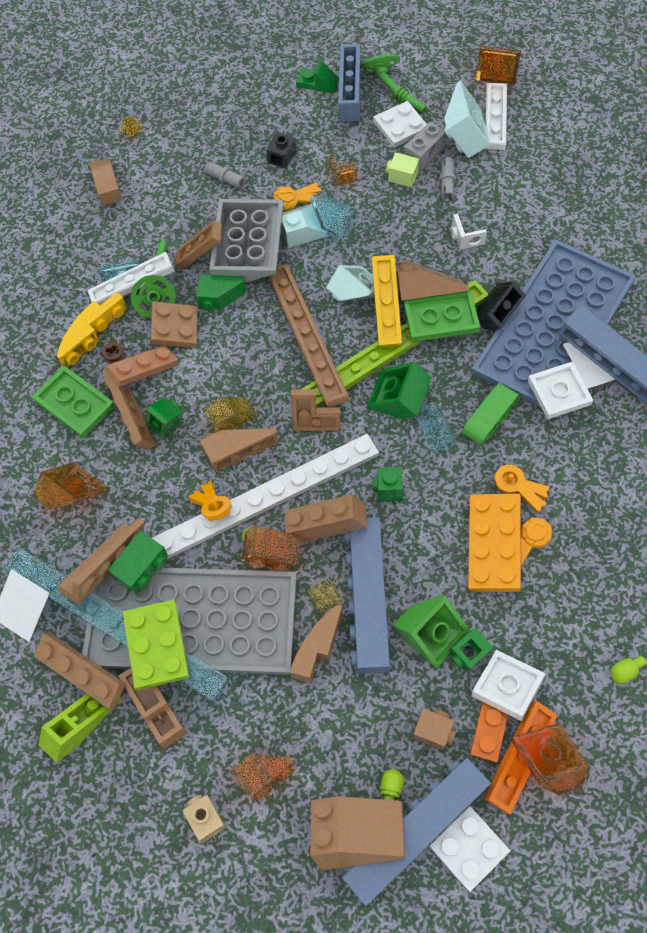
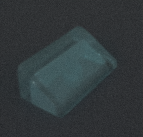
[97,258,144,281]
[416,401,458,453]

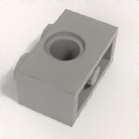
[404,122,446,173]

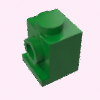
[449,627,494,670]

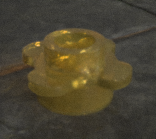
[119,117,143,138]

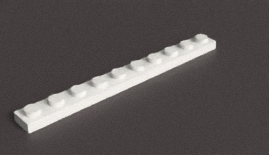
[152,434,379,559]

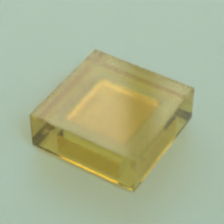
[307,578,342,614]

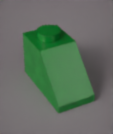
[196,274,246,311]
[146,397,183,439]

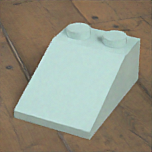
[444,81,490,158]

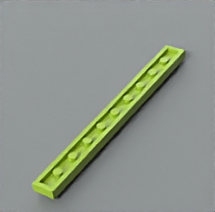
[301,280,488,408]

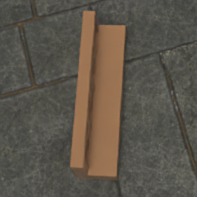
[58,518,145,604]

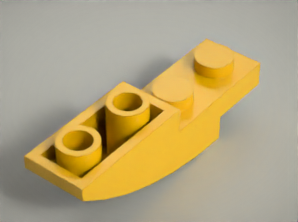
[57,292,127,367]

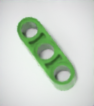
[462,383,520,446]

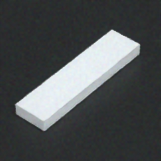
[484,83,507,150]
[88,252,175,305]

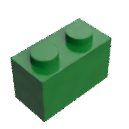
[107,530,168,595]

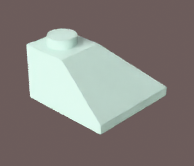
[281,203,329,248]
[326,265,375,302]

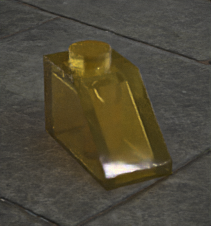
[203,397,258,433]

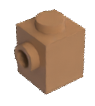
[412,708,456,751]

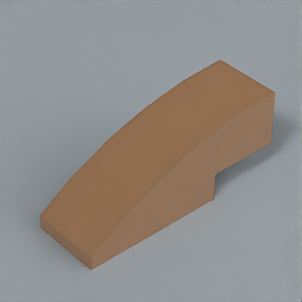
[89,158,122,206]
[289,605,343,684]
[119,668,187,749]

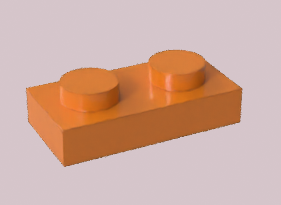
[470,702,508,764]

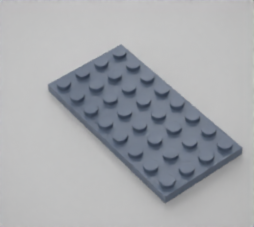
[471,239,636,408]

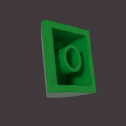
[367,362,432,419]

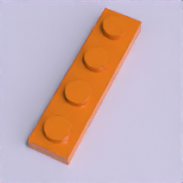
[483,701,558,815]

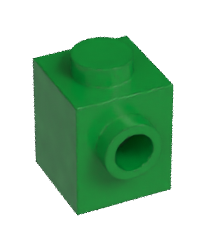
[372,467,403,502]

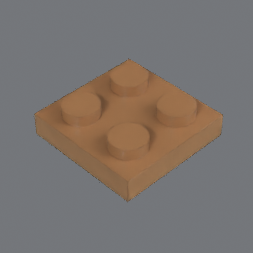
[150,301,197,348]

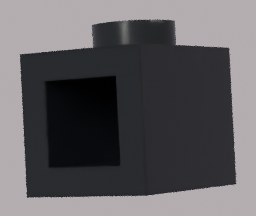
[266,132,297,169]

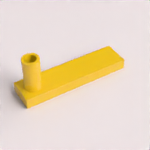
[372,255,402,347]

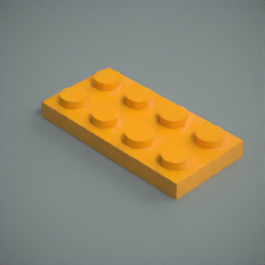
[468,494,521,592]

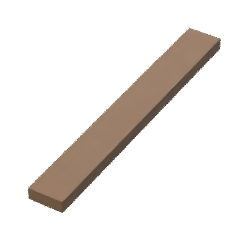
[268,264,349,407]

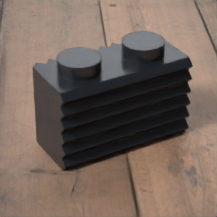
[476,282,525,330]

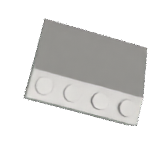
[209,199,284,283]

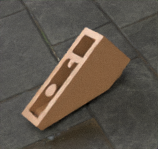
[200,428,279,473]

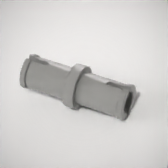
[439,158,456,200]
[205,161,246,189]

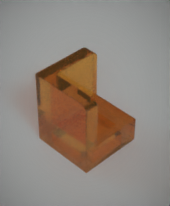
[329,155,357,187]

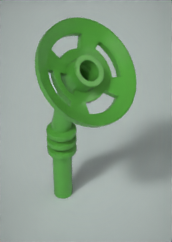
[361,54,427,113]
[131,240,176,318]

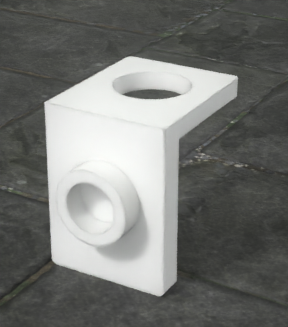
[451,214,487,250]

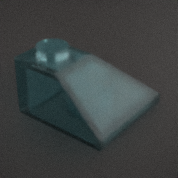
[310,192,357,239]

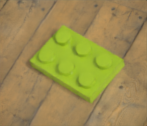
[123,599,190,691]

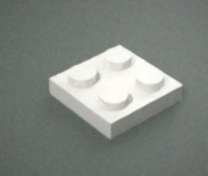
[373,101,427,148]
[528,361,593,420]
[472,650,545,721]
[429,806,510,892]

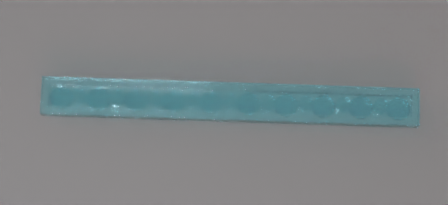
[3,547,229,703]

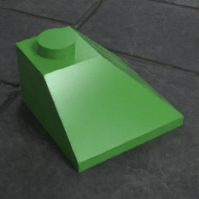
[393,595,471,669]

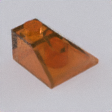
[476,46,521,85]
[32,462,108,509]
[511,723,590,795]

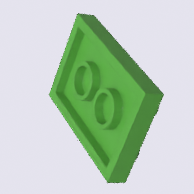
[403,290,480,342]
[32,366,115,439]

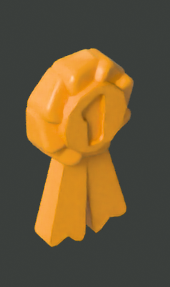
[273,183,321,210]
[494,464,550,513]
[188,481,232,521]
[521,518,552,567]

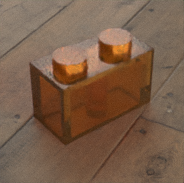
[241,525,301,571]

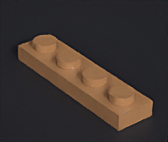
[102,367,156,450]
[34,633,126,709]

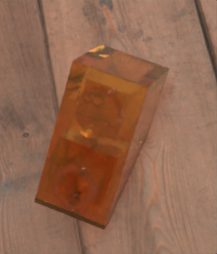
[230,753,295,801]

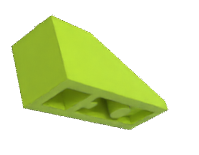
[38,694,121,763]

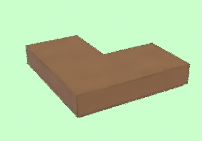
[291,389,340,431]

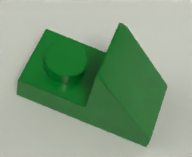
[296,60,339,94]

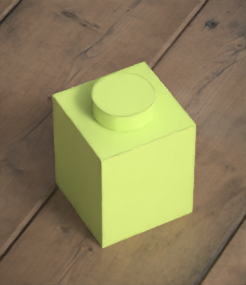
[386,153,419,187]

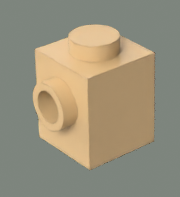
[182,795,227,844]

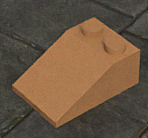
[396,260,469,301]
[310,796,406,871]

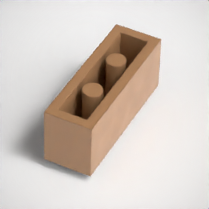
[285,494,367,543]

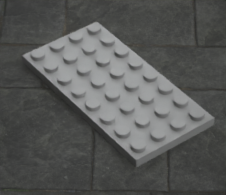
[82,568,297,675]

